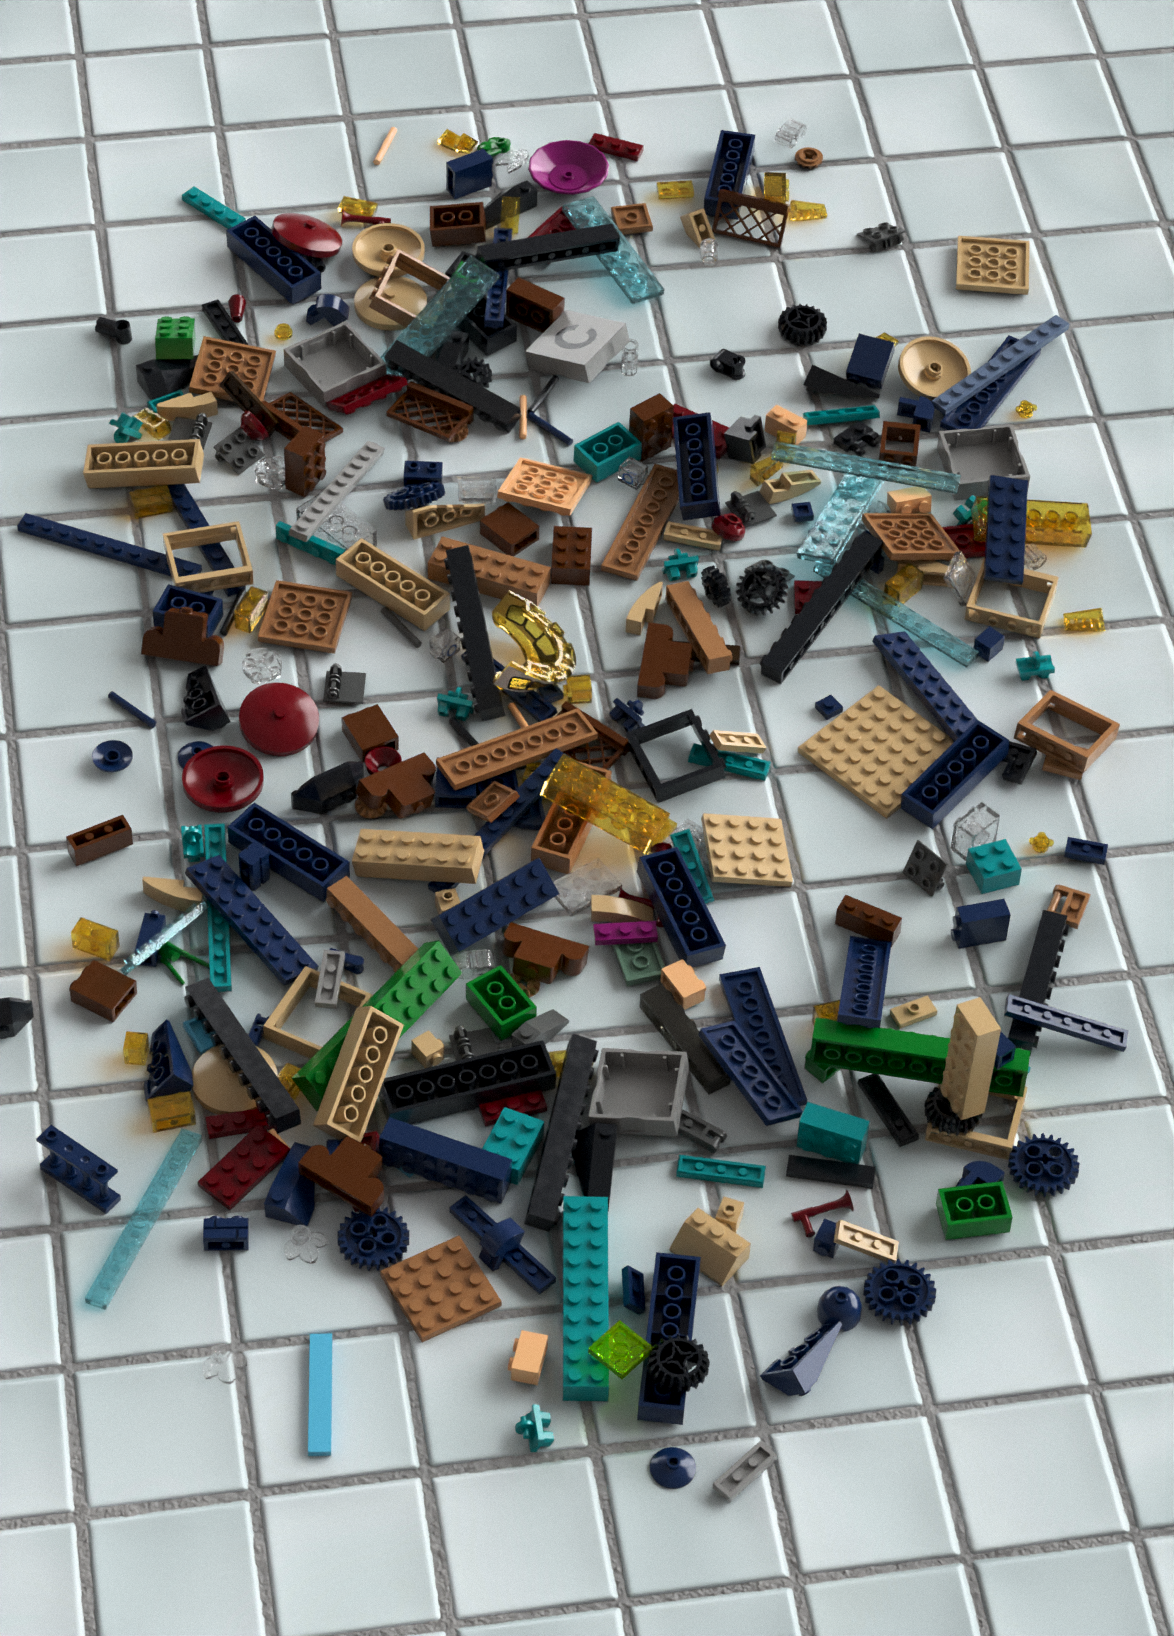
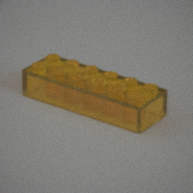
[971,496,1092,548]
[540,753,670,855]

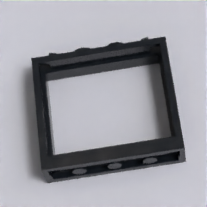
[625,709,726,803]

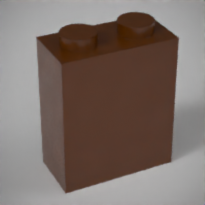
[480,502,540,557]
[341,704,399,763]
[69,960,137,1022]

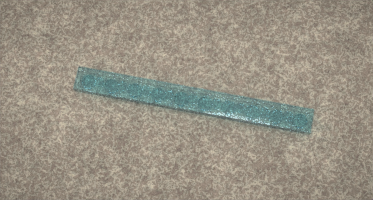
[771,441,961,494]
[813,556,979,668]
[85,1128,202,1310]

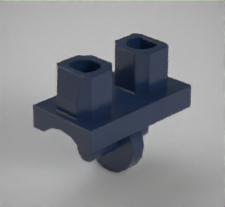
[609,698,645,732]

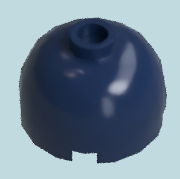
[817,1286,862,1332]

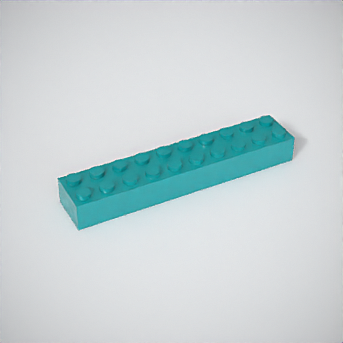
[563,1196,609,1401]

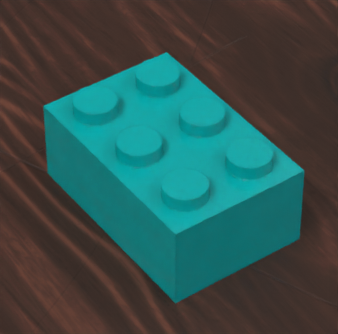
[573,422,642,483]
[796,1102,870,1164]
[482,1107,544,1185]

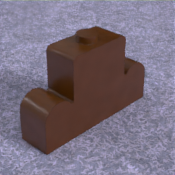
[141,607,224,666]
[637,622,694,699]
[356,752,436,819]
[502,922,589,984]
[298,1136,384,1217]

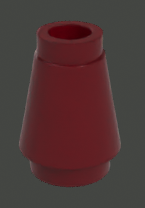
[228,294,246,323]

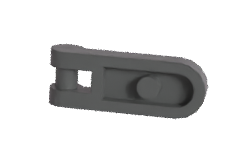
[678,1110,727,1153]

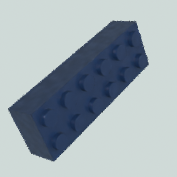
[704,130,755,220]
[226,216,322,305]
[673,412,721,521]
[901,720,1009,829]
[227,802,350,903]
[637,847,726,968]
[430,858,560,956]
[379,1117,512,1204]

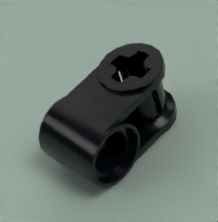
[710,349,745,380]

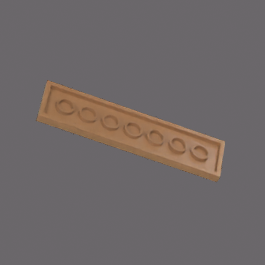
[601,464,679,581]
[436,708,598,790]

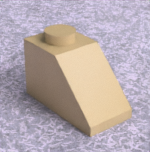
[680,208,716,248]

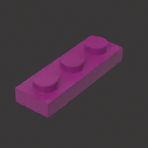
[593,921,658,946]

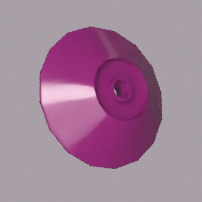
[528,140,609,195]

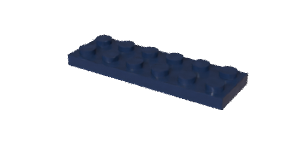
[984,475,1028,585]
[698,1021,803,1126]

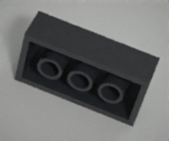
[444,284,517,356]

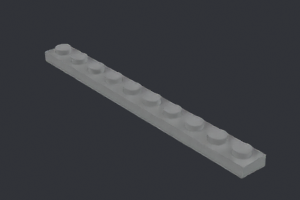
[289,441,385,542]

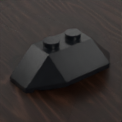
[291,761,364,814]
[0,997,34,1039]

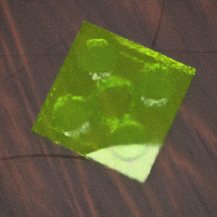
[588,1320,653,1380]

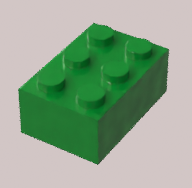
[155,316,196,359]
[466,965,537,1041]
[936,1181,1013,1240]

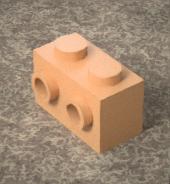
[765,405,807,447]
[887,485,932,513]
[660,959,706,1011]
[508,1330,548,1386]

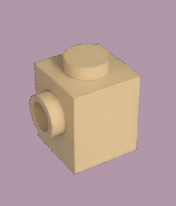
[435,888,460,915]
[411,1030,445,1068]
[715,1196,744,1233]

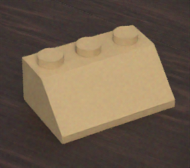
[669,1208,751,1286]

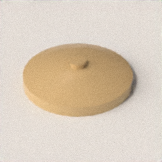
[352,223,424,277]
[354,276,427,331]
[898,336,971,401]
[192,1046,278,1115]

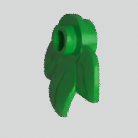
[477,137,511,157]

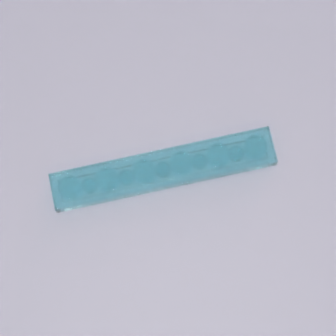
[120,901,209,976]

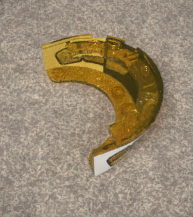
[492,590,576,692]

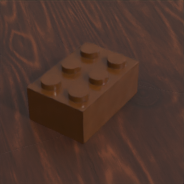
[430,202,486,247]
[506,277,565,333]
[629,393,674,462]
[284,426,326,498]
[551,526,592,586]

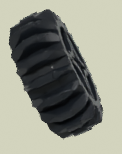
[778,304,827,346]
[736,563,788,616]
[924,1084,983,1136]
[647,1334,710,1394]

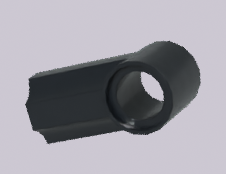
[95,317,132,344]

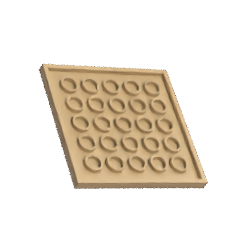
[798,685,954,819]

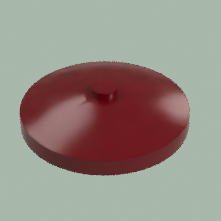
[271,213,342,258]
[238,683,319,756]
[182,746,264,813]

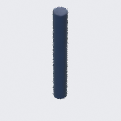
[527,412,573,446]
[108,691,157,728]

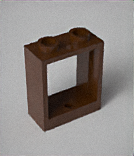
[878,421,921,470]

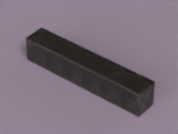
[639,984,731,1095]

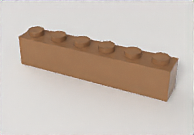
[665,581,732,674]
[326,876,418,972]

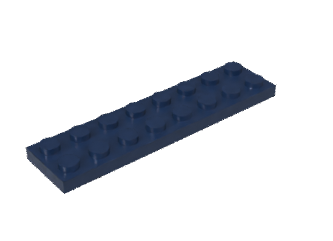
[940,335,1041,430]
[872,631,978,742]
[185,855,319,986]
[837,936,892,1028]
[719,967,807,1106]

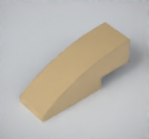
[156,392,218,421]
[759,470,821,504]
[897,560,956,587]
[625,582,663,635]
[142,876,205,915]
[591,895,653,923]

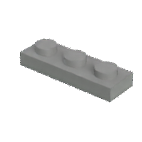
[315,950,345,1009]
[713,1441,777,1503]

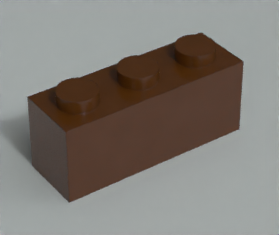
[66,815,133,866]
[835,895,902,948]

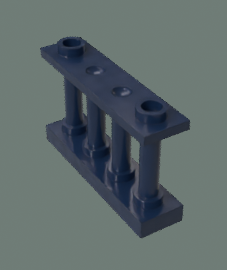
[36,1125,121,1214]

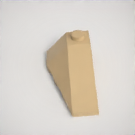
[405,504,485,540]

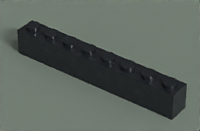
[476,224,620,274]
[384,340,522,433]
[1008,910,1070,1056]

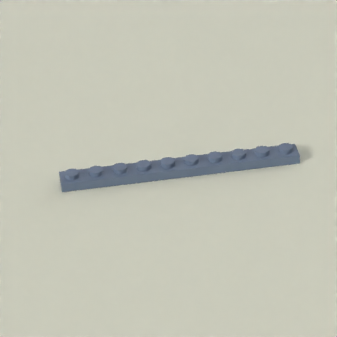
[932,315,1070,415]

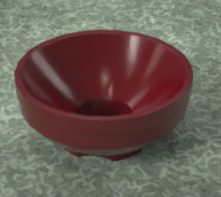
[240,410,268,441]
[711,513,746,541]
[365,747,402,775]

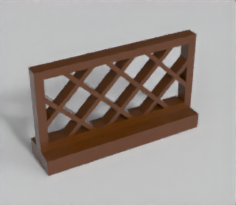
[712,189,791,248]
[386,381,474,442]
[262,392,344,442]
[556,701,630,770]

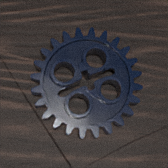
[383,482,445,511]
[1008,1133,1080,1197]
[337,1207,409,1271]
[863,1259,936,1326]

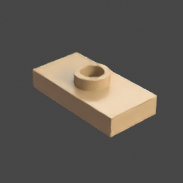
[890,995,937,1029]

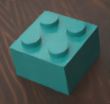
[966,839,1022,894]

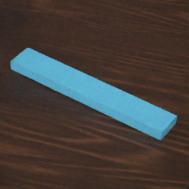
[308,1333,333,1456]

